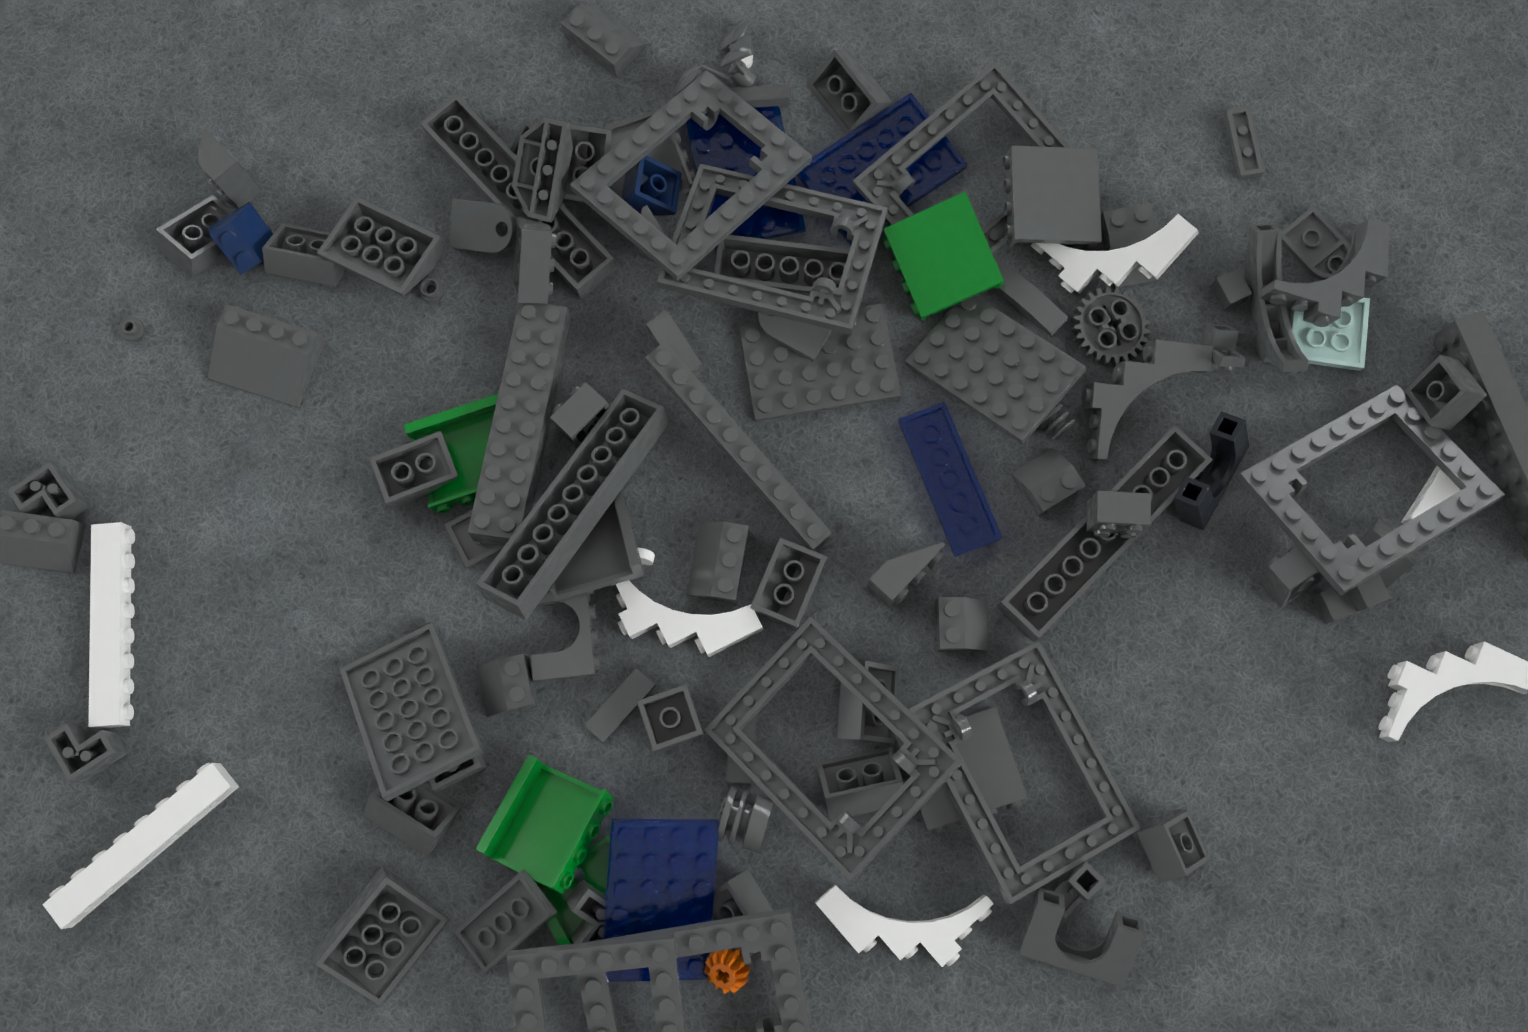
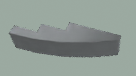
[993,255,1068,336]

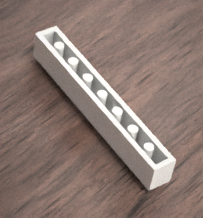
[89,522,135,728]
[42,763,239,929]

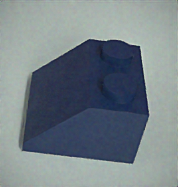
[621,155,682,215]
[208,202,273,275]

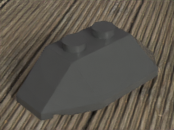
[512,117,573,222]

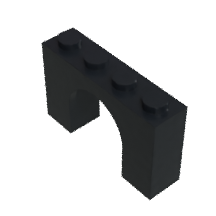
[1174,411,1249,531]

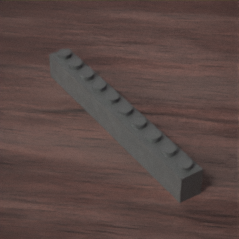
[645,341,832,550]

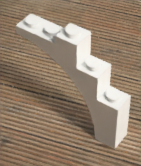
[1031,214,1199,294]
[611,580,763,657]
[1379,641,1528,742]
[815,884,994,967]

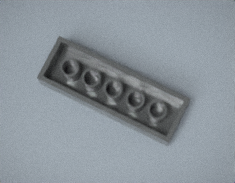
[714,235,850,296]

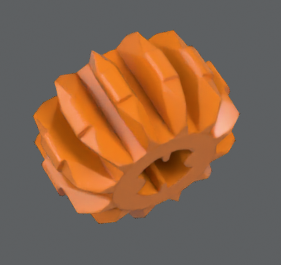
[704,949,751,994]

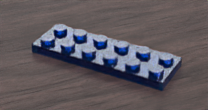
[898,402,1003,557]

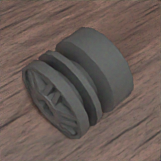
[716,787,774,853]

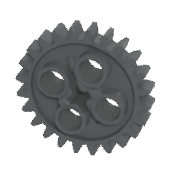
[1070,286,1151,366]

